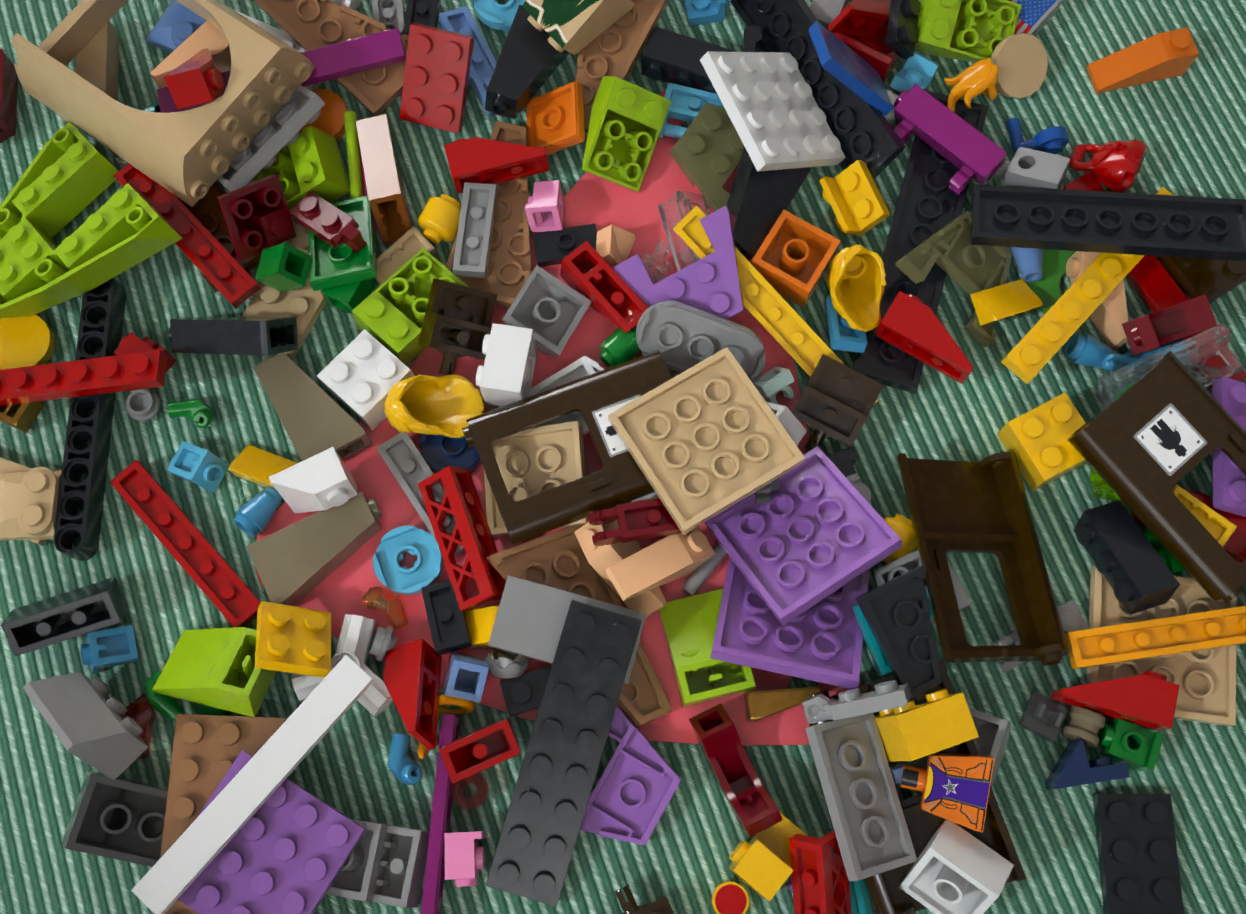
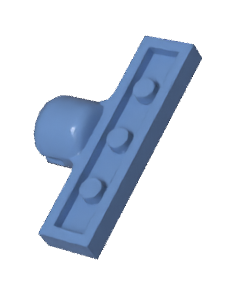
[438,6,497,117]

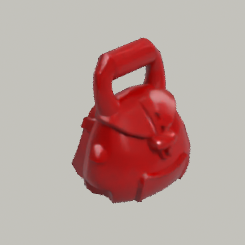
[1068,139,1147,193]

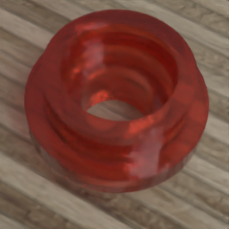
[452,773,489,809]

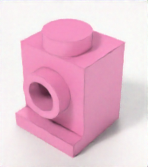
[525,180,565,233]
[444,831,486,887]

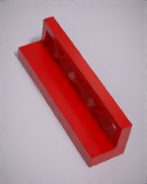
[418,466,506,611]
[789,830,852,914]

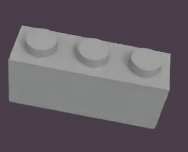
[22,672,148,780]

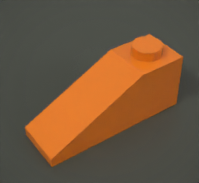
[1086,27,1199,94]

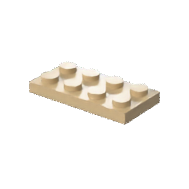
[241,223,327,360]

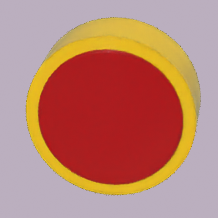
[711,881,749,914]

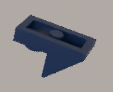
[1045,739,1130,790]

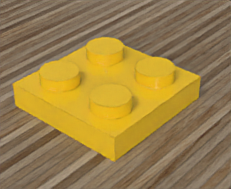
[255,601,331,678]

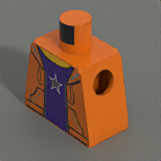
[900,753,994,833]

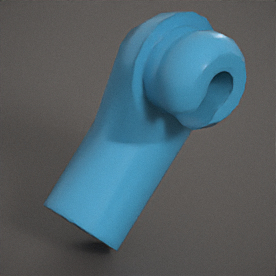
[388,734,422,785]

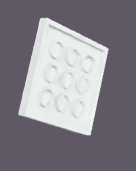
[700,51,846,172]

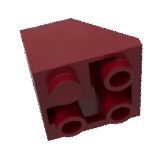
[217,174,297,261]

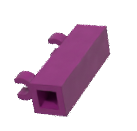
[894,83,1007,195]

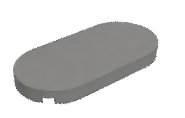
[636,301,765,383]

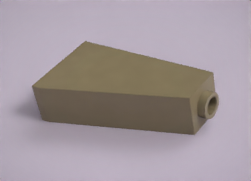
[253,353,373,461]
[247,491,382,606]

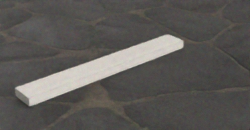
[131,655,374,914]

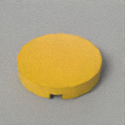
[0,314,55,370]

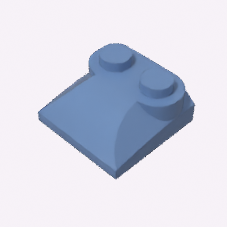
[146,0,206,53]

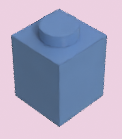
[443,652,489,703]

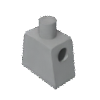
[993,147,1070,189]

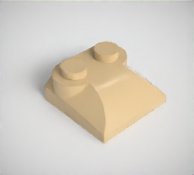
[0,467,62,541]

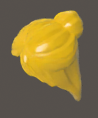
[826,244,887,332]
[384,374,485,438]

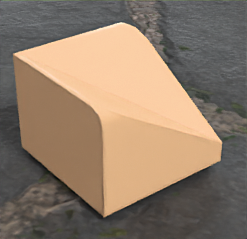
[596,224,635,268]

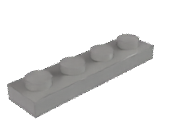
[376,433,465,557]

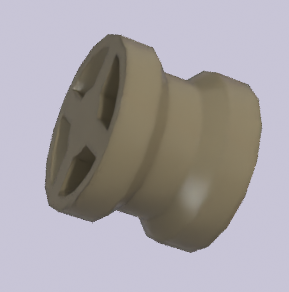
[1061,706,1106,748]

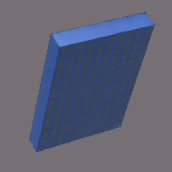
[809,21,894,116]

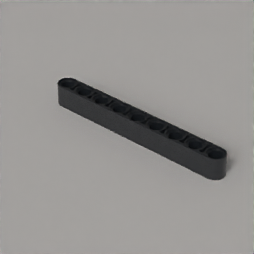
[54,278,126,561]

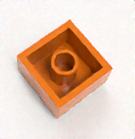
[751,210,841,308]

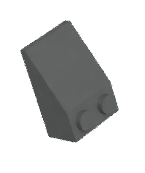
[62,770,168,867]

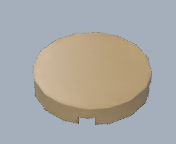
[991,33,1048,98]

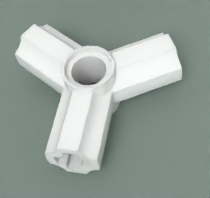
[291,614,393,717]

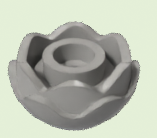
[485,649,530,678]

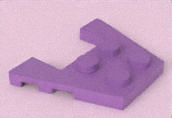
[612,206,745,320]
[580,705,682,846]

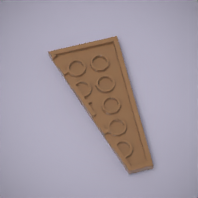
[252,0,409,116]
[575,0,669,134]
[445,121,532,308]
[488,525,672,727]
[160,714,288,914]

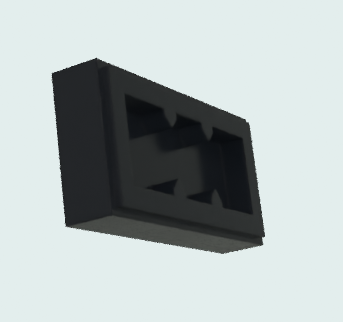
[532,223,597,267]

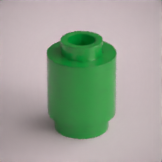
[599,326,641,368]

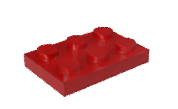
[399,23,474,133]

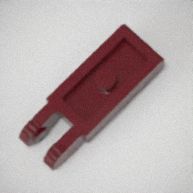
[588,498,692,546]

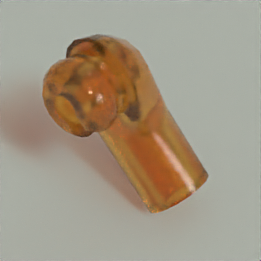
[362,586,408,630]

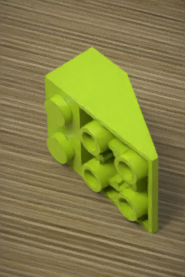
[914,0,1022,63]
[582,76,671,192]
[253,125,350,210]
[352,248,468,366]
[659,588,756,708]
[152,627,276,718]

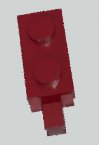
[289,191,367,252]

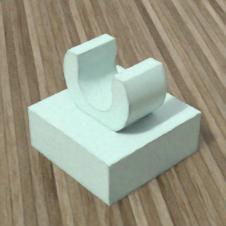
[753,366,795,404]

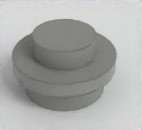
[126,389,161,422]
[368,626,397,661]

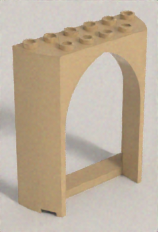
[12,0,315,207]

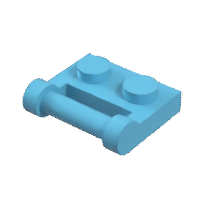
[659,82,725,139]

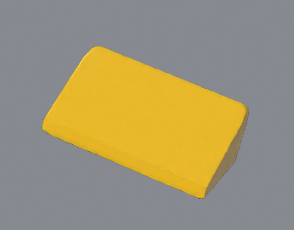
[970,279,1044,326]
[228,445,297,492]

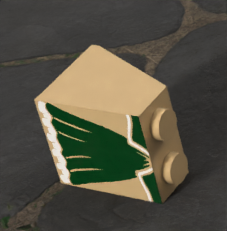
[522,0,636,55]

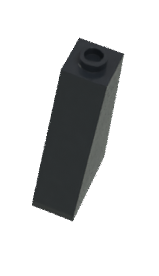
[485,5,570,119]
[727,146,811,261]
[168,317,298,355]

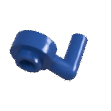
[1006,118,1069,154]

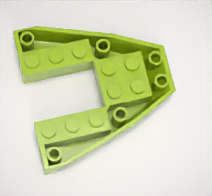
[0,122,182,318]

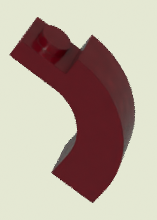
[1122,294,1218,355]
[689,703,783,838]

